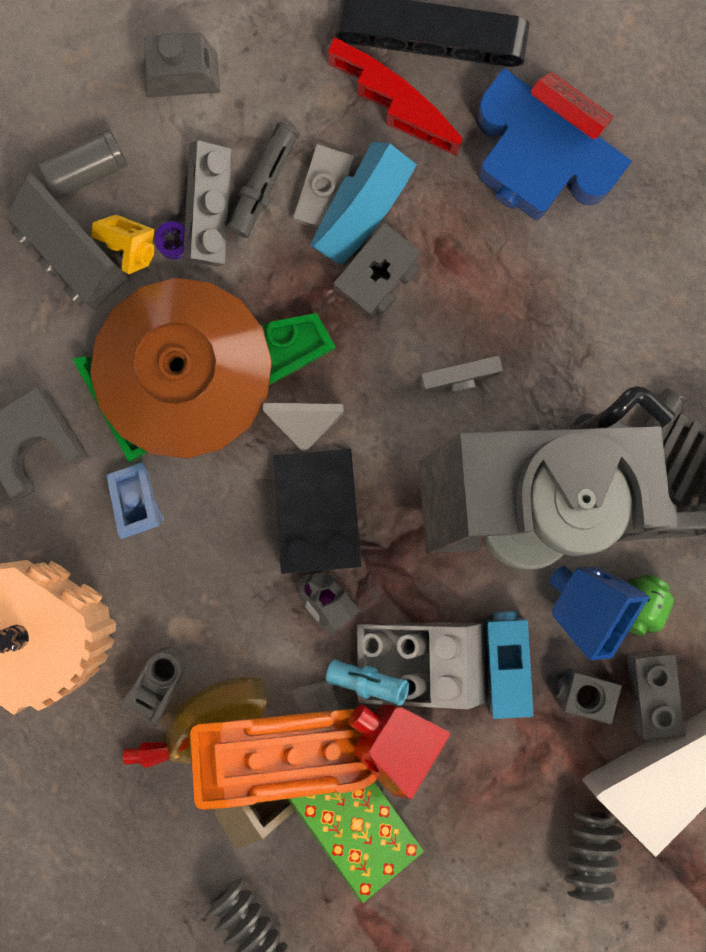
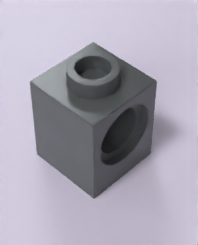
[556,668,622,724]

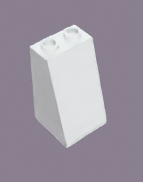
[582,710,706,857]

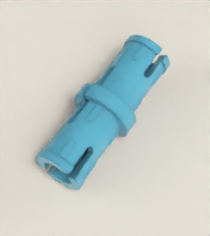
[326,659,409,706]

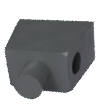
[144,32,220,98]

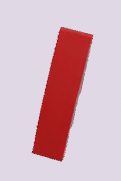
[328,37,463,156]

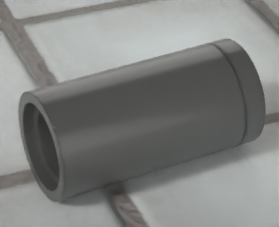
[38,129,128,199]

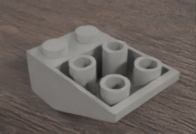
[357,622,486,709]

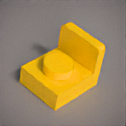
[91,214,155,274]

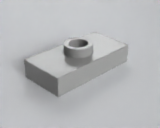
[293,144,354,229]
[420,356,503,393]

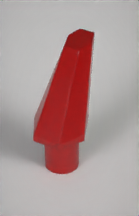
[122,742,189,768]

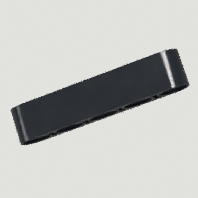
[335,0,530,67]

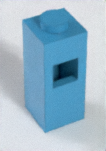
[484,610,534,719]

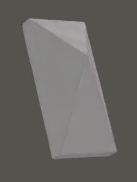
[263,403,344,453]

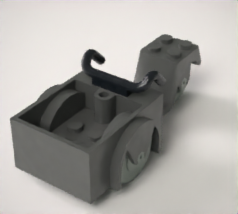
[419,386,706,571]

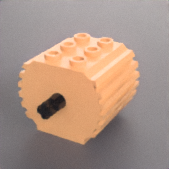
[0,560,116,715]

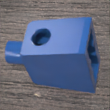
[549,566,650,661]

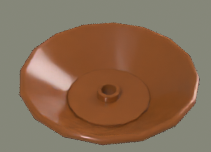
[90,278,272,459]

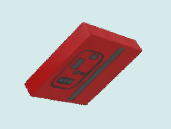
[531,72,614,140]

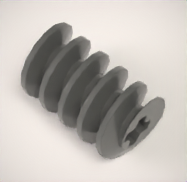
[564,811,624,904]
[205,878,288,952]

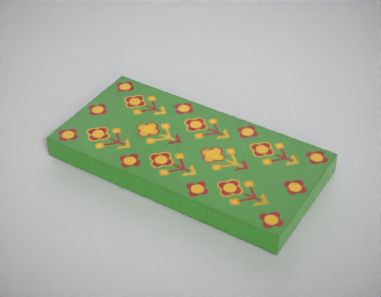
[287,782,424,903]

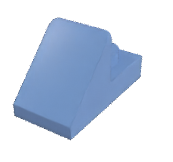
[106,462,164,539]

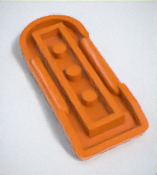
[190,709,377,810]

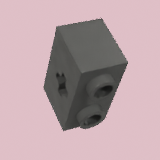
[333,223,421,319]
[625,649,684,740]

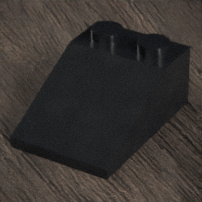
[274,449,361,574]

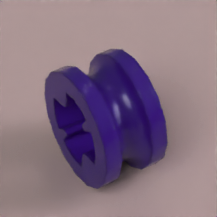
[155,222,185,260]

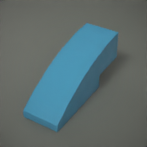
[309,142,417,265]

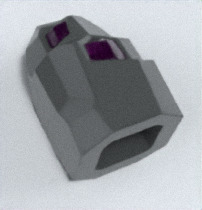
[298,572,360,636]

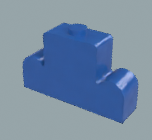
[477,68,632,220]

